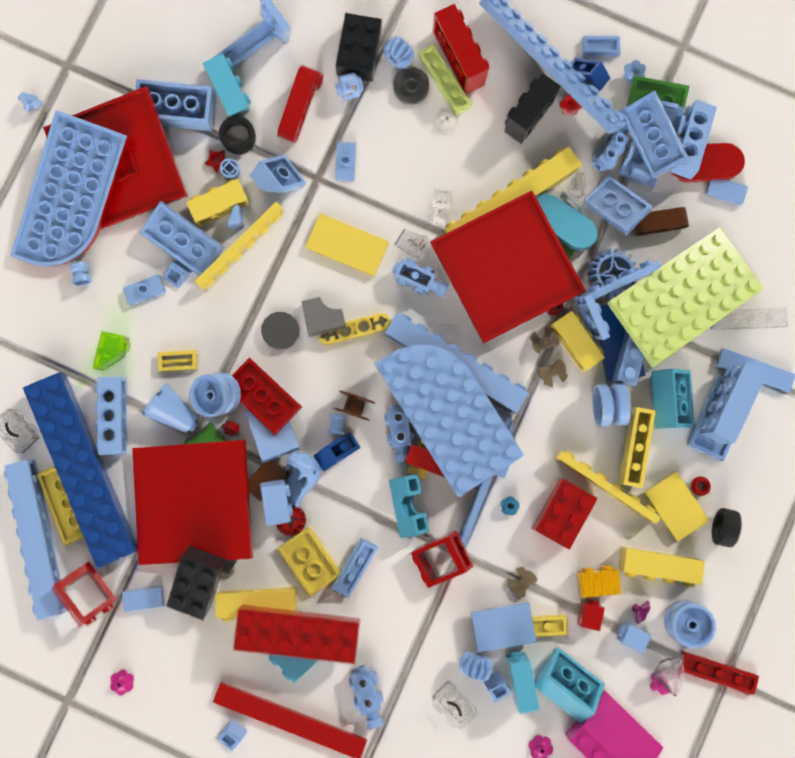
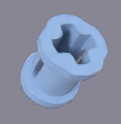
[328,414,346,435]

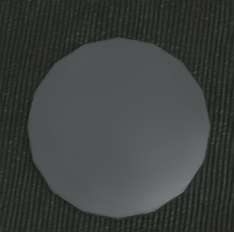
[393,67,430,105]
[261,312,300,350]

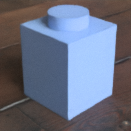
[617,621,652,654]

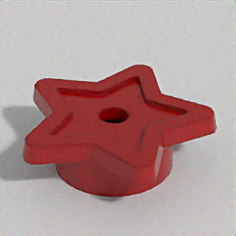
[205,150,225,173]

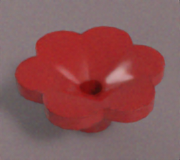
[559,94,582,115]

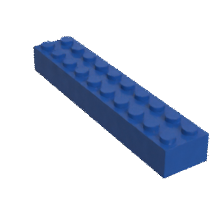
[22,372,138,568]

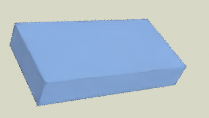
[582,36,620,56]
[705,179,748,205]
[122,586,165,612]

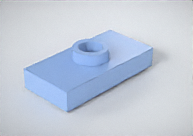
[336,142,356,181]
[123,274,166,306]

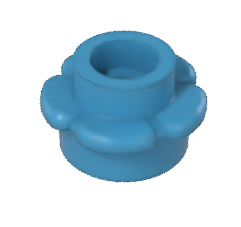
[500,496,520,516]

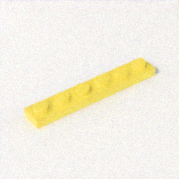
[194,202,284,290]
[554,450,661,524]

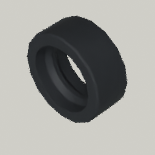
[219,115,256,154]
[711,508,742,547]

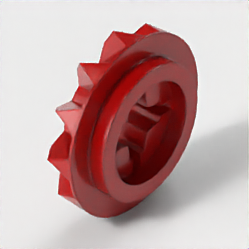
[276,505,306,536]

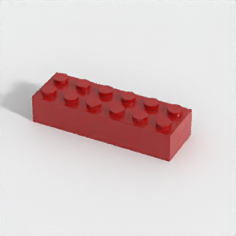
[233,605,361,664]

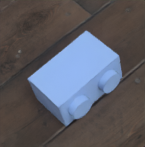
[260,479,293,526]

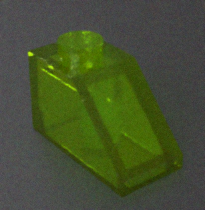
[92,331,131,371]

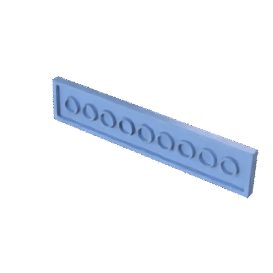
[479,0,627,134]

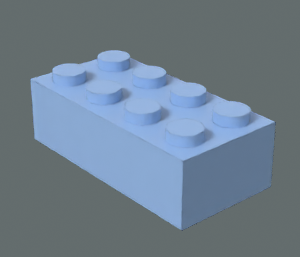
[135,79,216,131]
[700,361,768,444]

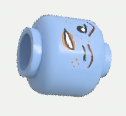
[335,73,364,100]

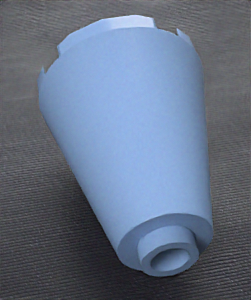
[142,382,198,433]

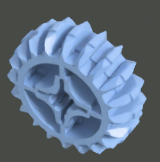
[587,249,638,300]

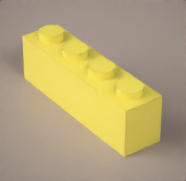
[617,407,656,488]
[619,547,705,587]
[215,587,297,621]

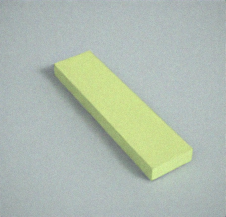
[418,44,472,116]

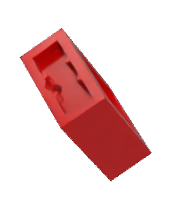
[410,530,474,588]
[52,561,117,627]

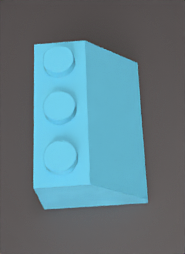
[650,369,695,429]
[535,647,605,723]

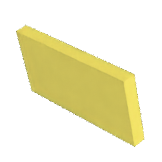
[305,213,389,277]
[36,467,84,546]

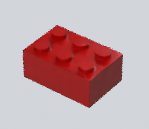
[531,478,598,550]

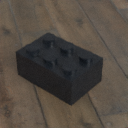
[335,13,382,82]
[504,73,561,144]
[166,546,227,620]

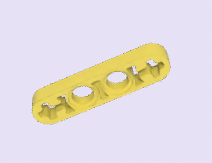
[318,313,390,345]

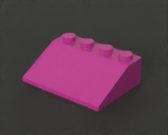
[565,690,664,758]

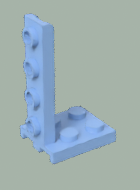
[213,0,290,70]
[574,260,660,340]

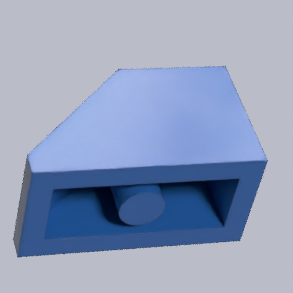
[571,58,610,92]
[313,432,361,472]

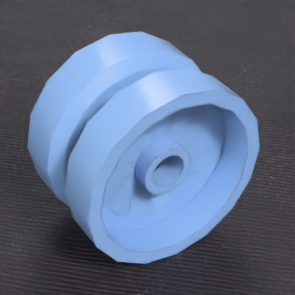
[189,372,241,417]
[592,383,631,427]
[664,600,716,649]

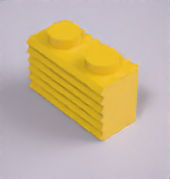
[576,565,622,598]

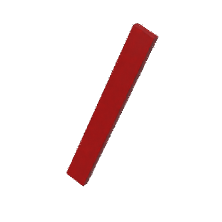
[212,682,367,758]

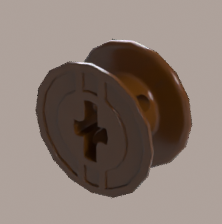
[333,390,375,421]

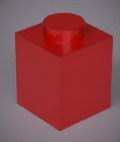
[577,598,605,631]

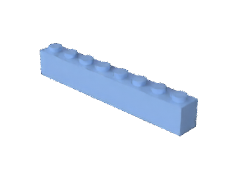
[385,313,529,414]
[4,460,67,620]

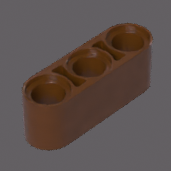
[634,207,689,236]

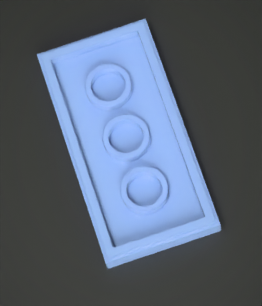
[620,90,689,179]
[139,201,224,276]
[687,376,731,461]

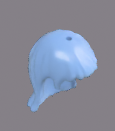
[285,452,321,508]

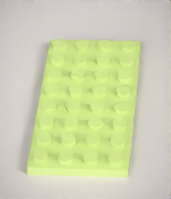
[607,227,764,368]

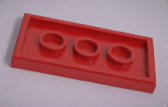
[232,357,302,435]

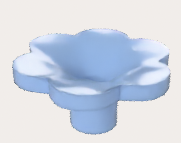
[623,60,646,84]
[18,92,43,111]

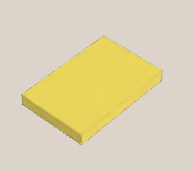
[643,471,710,542]
[277,526,341,597]

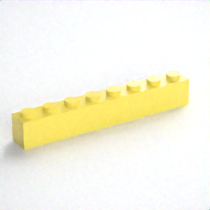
[444,147,582,234]

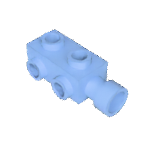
[590,125,629,172]
[392,258,449,298]
[384,405,415,463]
[349,665,384,729]

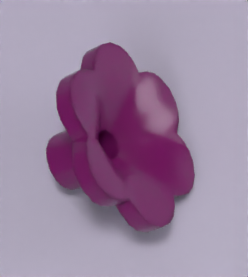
[631,601,651,624]

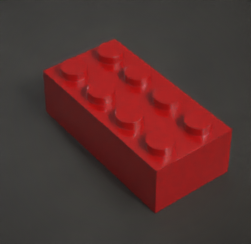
[432,3,489,94]

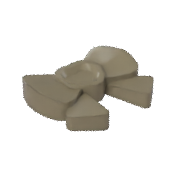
[530,327,559,353]
[538,359,568,387]
[508,567,537,598]

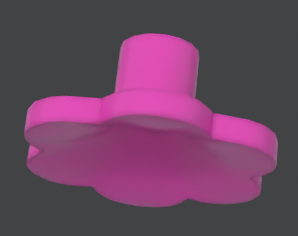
[110,669,134,695]
[650,671,670,696]
[528,734,553,758]

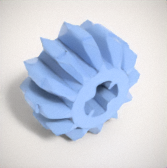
[383,36,415,70]
[459,651,493,681]

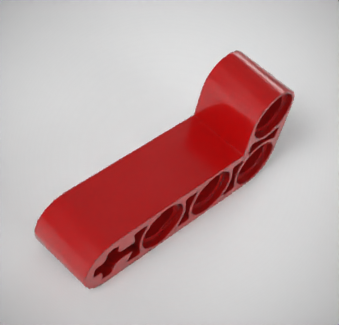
[277,65,324,143]

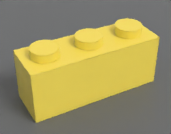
[186,179,250,227]
[550,311,605,373]

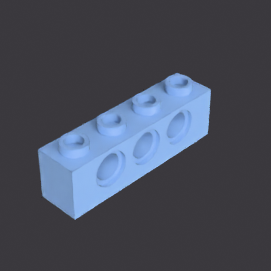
[670,99,717,179]
[95,376,127,455]

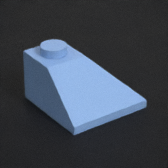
[249,154,307,193]

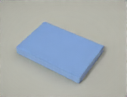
[583,175,653,235]
[245,409,300,463]
[471,602,536,653]

